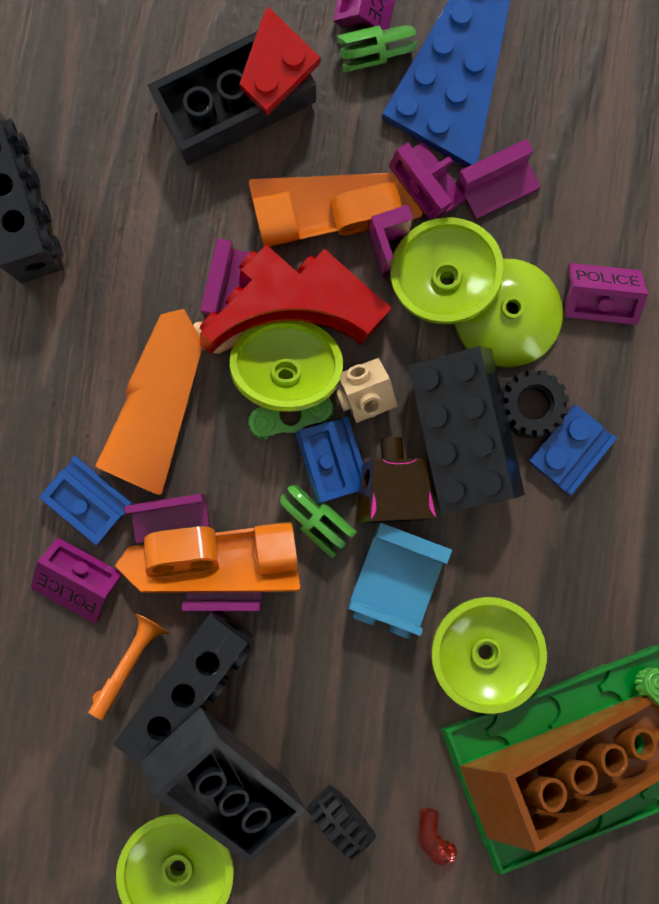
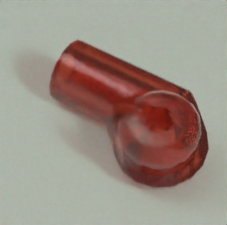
[418,808,457,866]

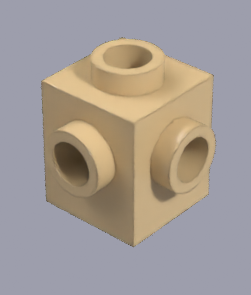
[335,358,398,423]

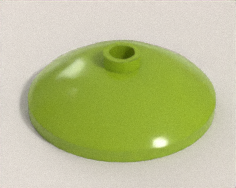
[391,217,504,324]
[454,259,563,368]
[230,321,343,412]
[431,597,547,714]
[116,814,234,904]

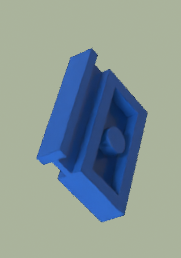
[527,404,617,495]
[295,417,363,504]
[39,455,134,545]

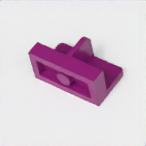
[389,142,465,221]

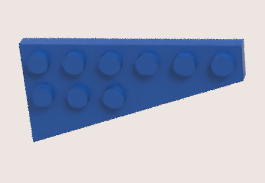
[381,0,510,168]

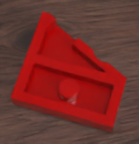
[239,7,321,115]

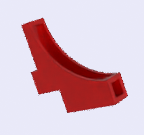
[199,245,392,354]

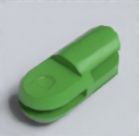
[337,25,418,73]
[280,485,357,559]

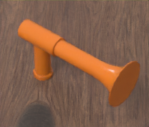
[87,614,169,721]

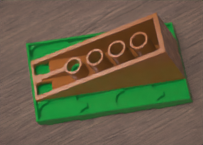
[440,644,659,875]

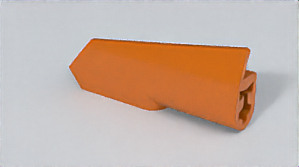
[249,172,423,247]
[95,309,203,495]
[115,522,301,593]

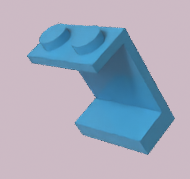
[348,523,452,639]

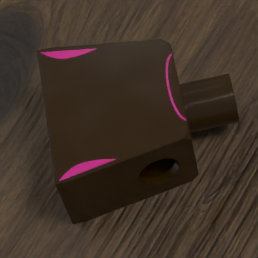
[357,437,437,524]

